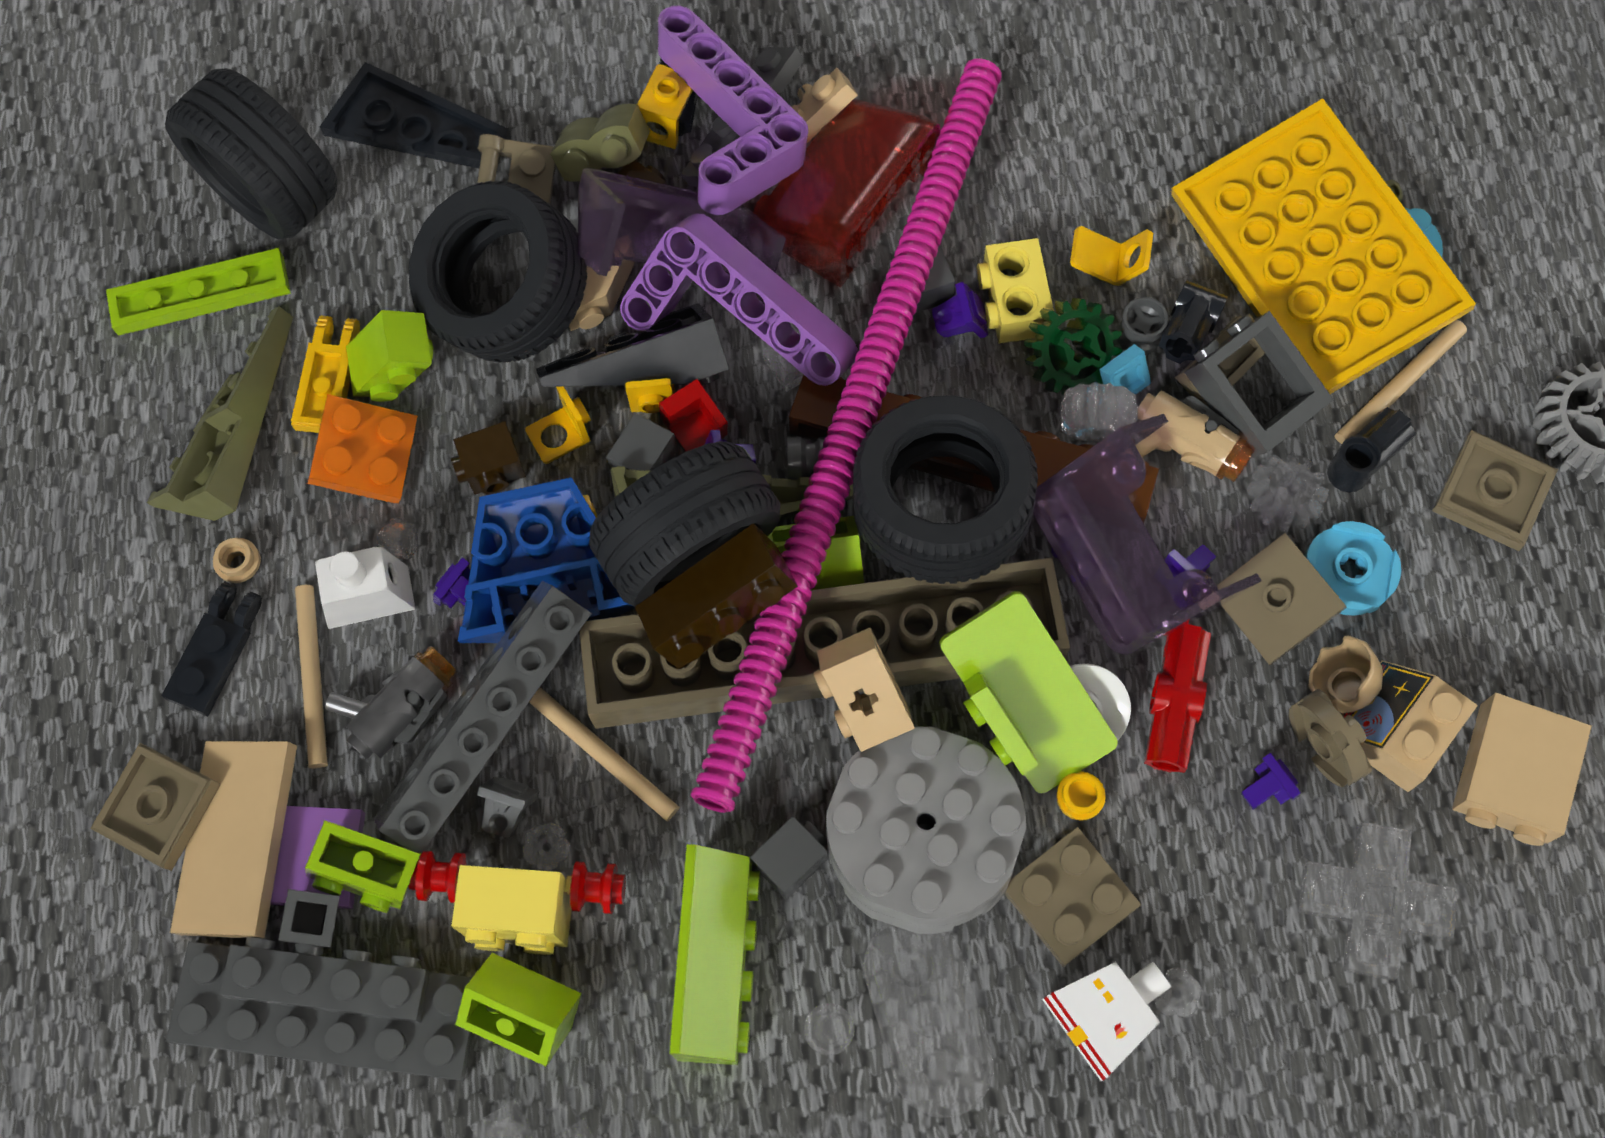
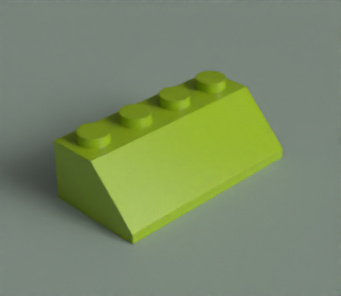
[669,844,760,1065]

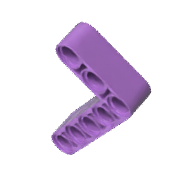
[658,6,808,215]
[620,213,858,386]

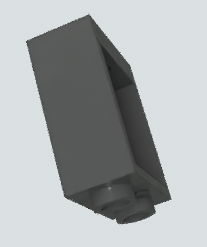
[1184,311,1334,460]

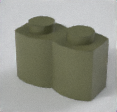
[551,104,650,181]

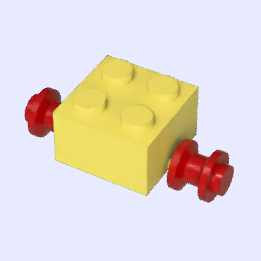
[408,851,626,955]

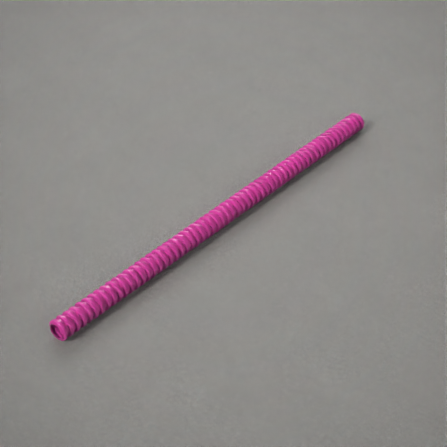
[691,58,1002,813]

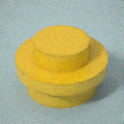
[1056,771,1106,821]

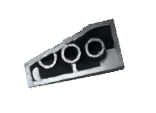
[536,303,729,387]

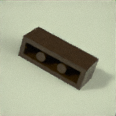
[635,523,798,669]

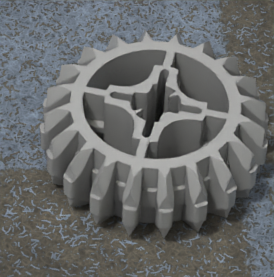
[1532,361,1605,484]

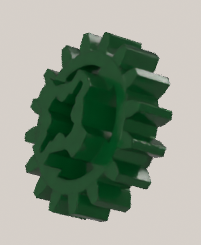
[1024,298,1123,398]

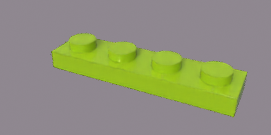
[106,248,291,336]

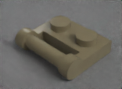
[477,134,556,204]

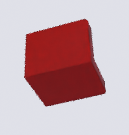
[659,379,728,452]

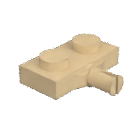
[791,68,857,143]

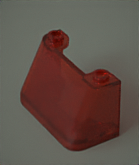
[753,99,940,288]

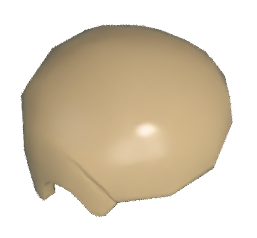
[1308,636,1383,713]

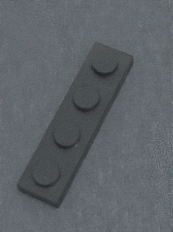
[681,47,804,187]

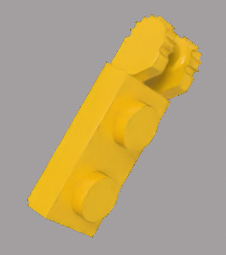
[291,315,361,433]

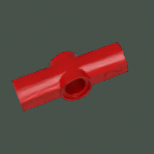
[1144,624,1211,773]

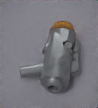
[325,646,457,759]

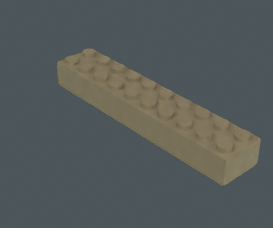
[579,557,1070,729]

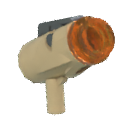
[1122,390,1254,482]

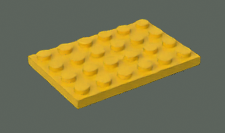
[1171,98,1476,394]

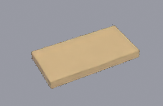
[170,741,297,939]

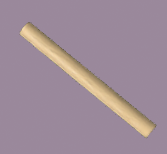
[1335,320,1467,444]
[295,585,328,769]
[529,687,680,822]

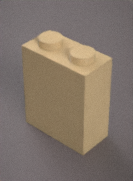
[1452,692,1592,846]

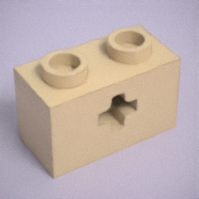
[814,627,915,752]

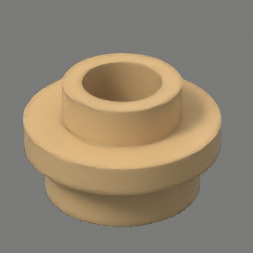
[213,538,261,583]

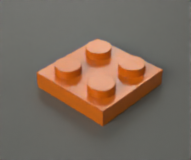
[307,394,418,504]

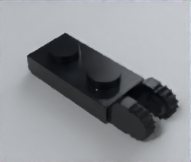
[161,581,262,717]

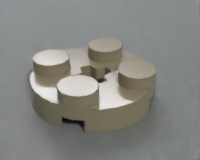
[1289,689,1372,787]

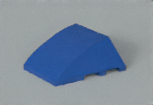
[458,477,635,643]

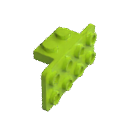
[940,591,1118,793]

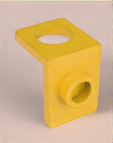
[637,64,693,149]
[1070,226,1153,286]
[625,378,675,413]
[525,386,591,464]

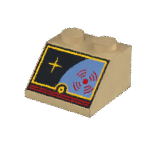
[1341,660,1478,792]

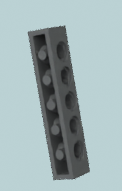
[374,581,592,855]

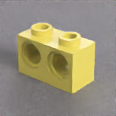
[977,238,1054,343]

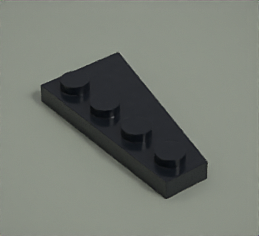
[319,62,511,169]

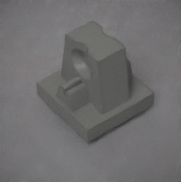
[477,777,539,838]

